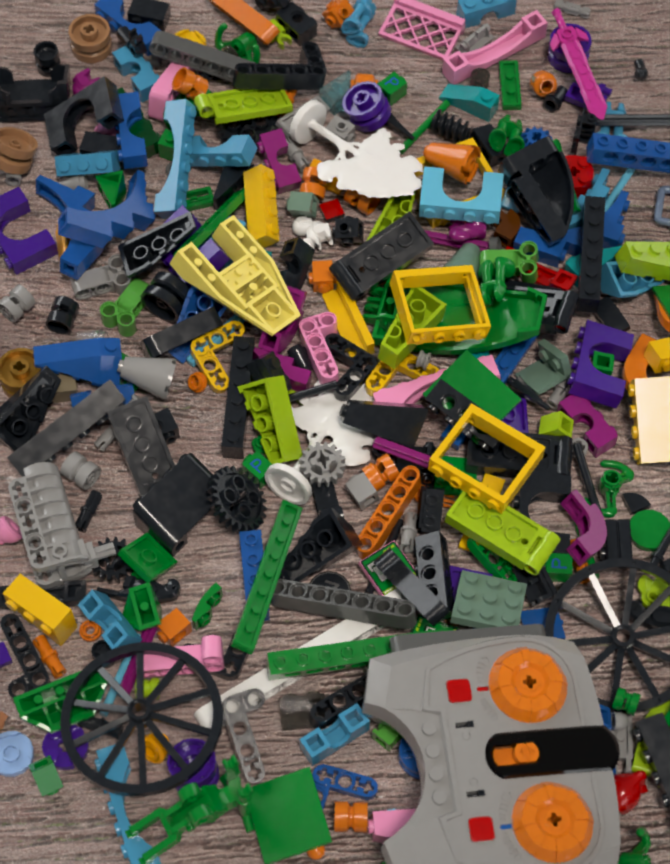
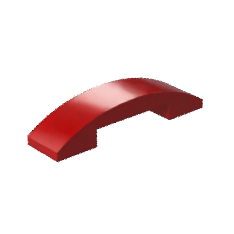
[505,246,578,291]

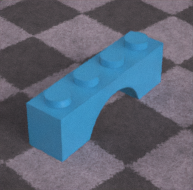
[190,135,258,167]

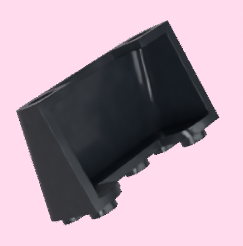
[133,453,215,557]

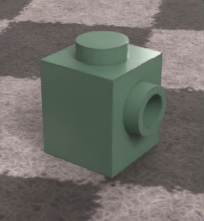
[286,191,319,218]

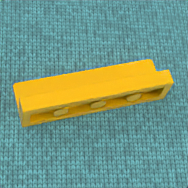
[322,281,375,357]

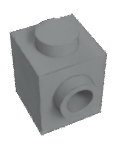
[345,472,379,511]

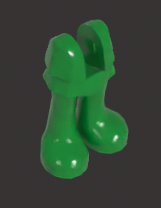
[489,115,525,156]
[478,257,516,305]

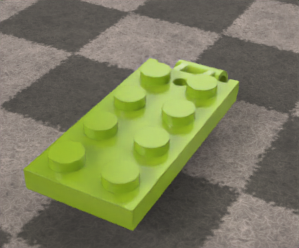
[194,89,293,124]

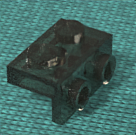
[279,691,325,731]

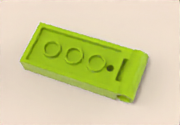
[445,491,560,575]

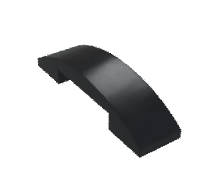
[0,580,86,610]

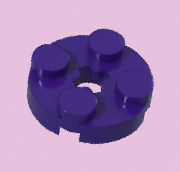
[42,725,89,770]

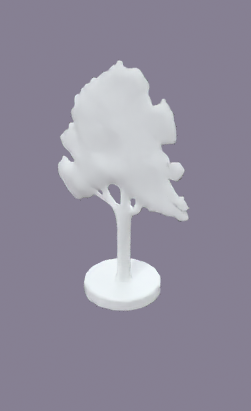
[289,100,423,198]
[264,374,377,505]

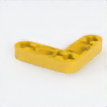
[190,320,245,394]
[365,353,439,396]

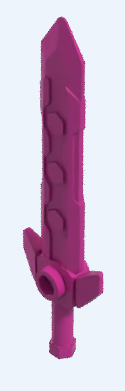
[550,8,607,120]

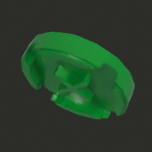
[630,510,670,551]

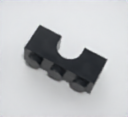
[280,237,315,290]

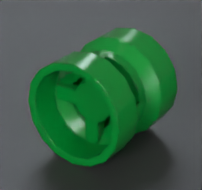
[612,687,641,716]

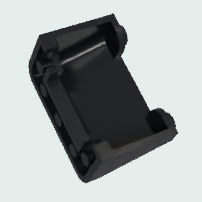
[0,64,70,122]

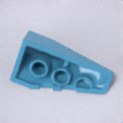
[601,261,667,298]

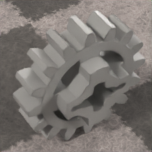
[299,442,346,487]

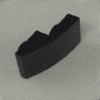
[594,296,631,332]

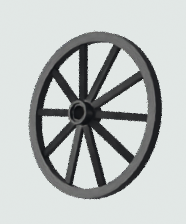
[545,558,670,714]
[60,642,223,797]

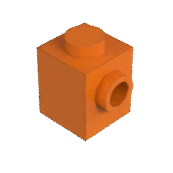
[308,260,337,293]

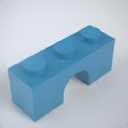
[456,0,517,28]
[112,46,160,102]
[55,150,120,176]
[78,589,143,649]
[299,703,370,766]

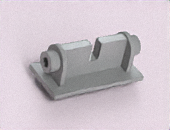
[455,23,494,53]

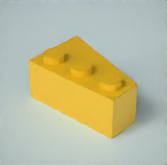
[3,574,78,647]

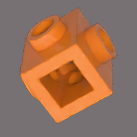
[322,0,354,29]

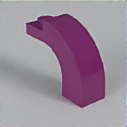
[258,286,307,354]
[560,489,607,567]

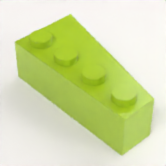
[366,191,416,241]
[615,241,670,281]
[378,287,447,369]
[237,375,302,464]

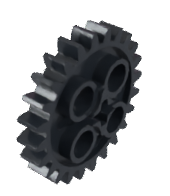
[216,115,278,154]
[206,465,267,533]

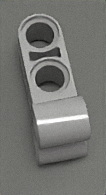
[70,254,132,300]

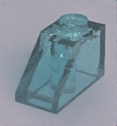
[319,70,351,115]

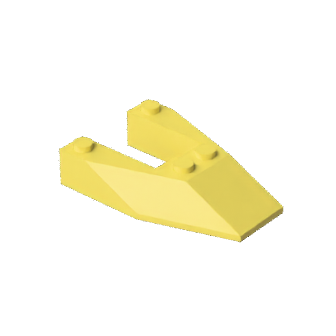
[169,215,301,336]

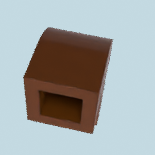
[487,209,520,249]

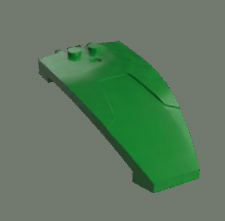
[362,277,547,355]

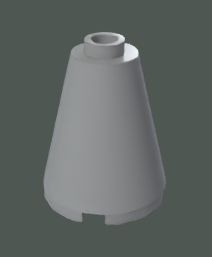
[117,356,177,400]

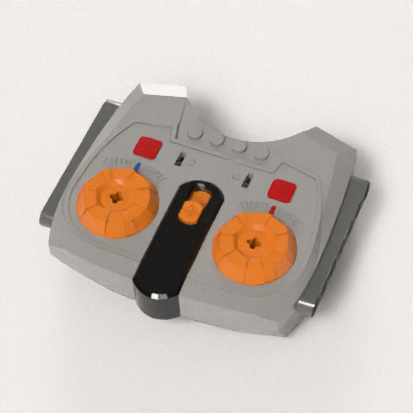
[362,624,620,864]

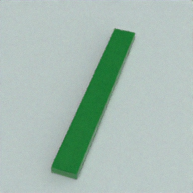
[231,499,303,655]

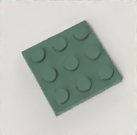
[450,570,527,628]

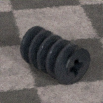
[430,109,474,143]

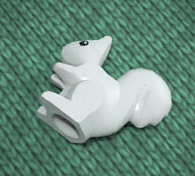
[292,216,334,251]

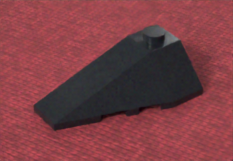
[118,211,197,278]
[0,366,61,452]
[279,508,363,582]

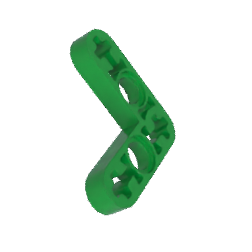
[467,537,517,581]

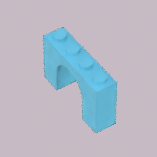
[419,167,504,224]

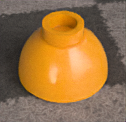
[145,733,169,764]

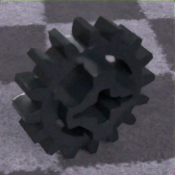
[92,536,134,584]

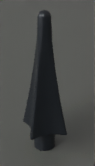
[384,113,415,140]
[506,375,550,411]

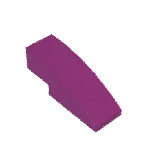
[254,347,312,392]

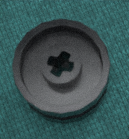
[140,271,190,323]

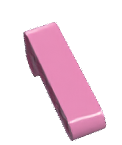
[148,62,195,122]
[299,312,339,390]
[136,635,224,678]

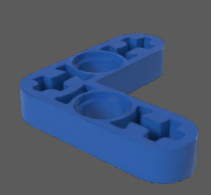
[312,764,378,812]

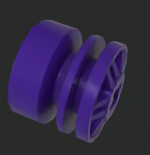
[167,738,220,791]

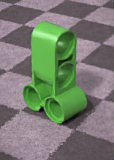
[479,241,539,284]
[100,278,150,337]

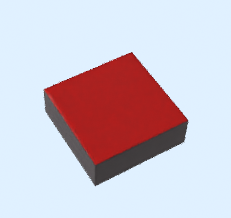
[319,199,345,223]

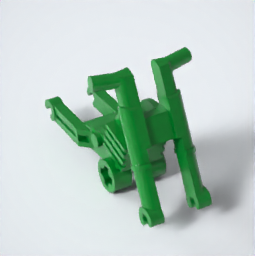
[125,755,255,864]

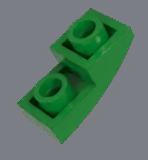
[192,582,223,631]

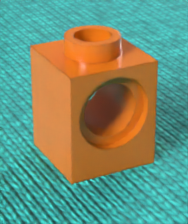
[156,608,192,646]

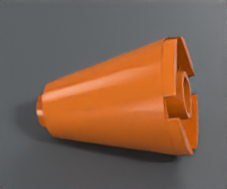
[423,143,481,185]

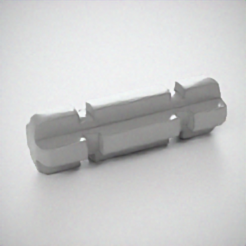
[554,0,591,19]

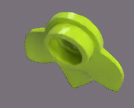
[637,575,670,609]

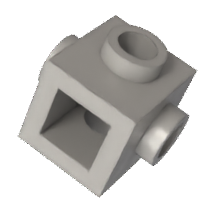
[325,115,356,147]

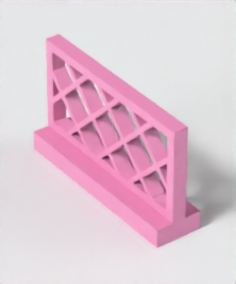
[378,0,465,60]

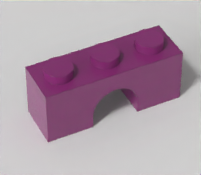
[257,128,301,195]
[557,394,618,458]

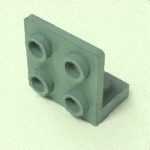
[515,339,572,395]

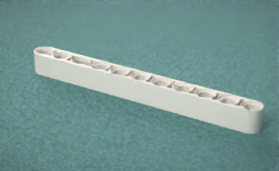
[194,589,406,728]

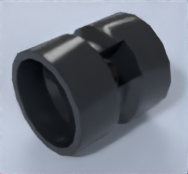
[33,41,61,77]
[45,296,80,334]

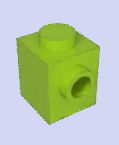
[539,411,574,438]

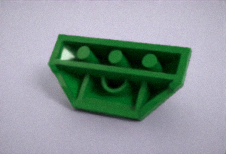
[13,671,107,734]

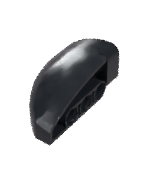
[498,136,574,246]

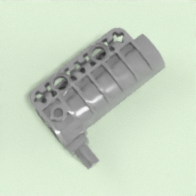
[8,462,116,589]

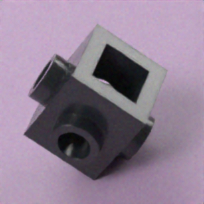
[332,216,364,246]

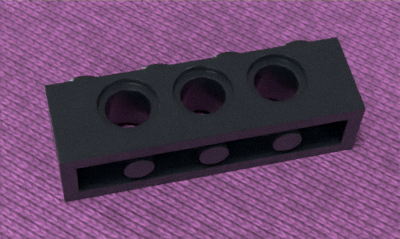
[425,379,502,453]
[413,531,454,621]

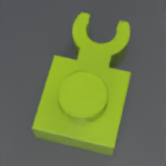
[270,18,292,50]

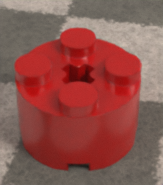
[565,155,594,199]

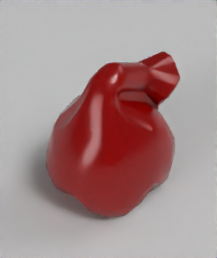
[614,771,648,815]

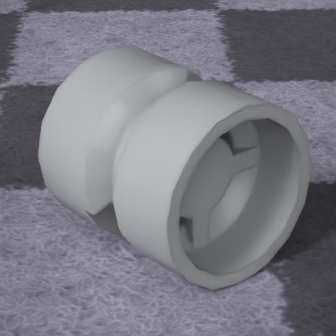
[0,284,36,323]
[60,451,101,491]

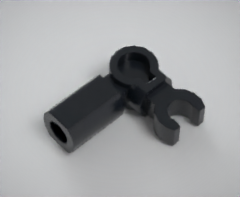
[116,26,147,58]

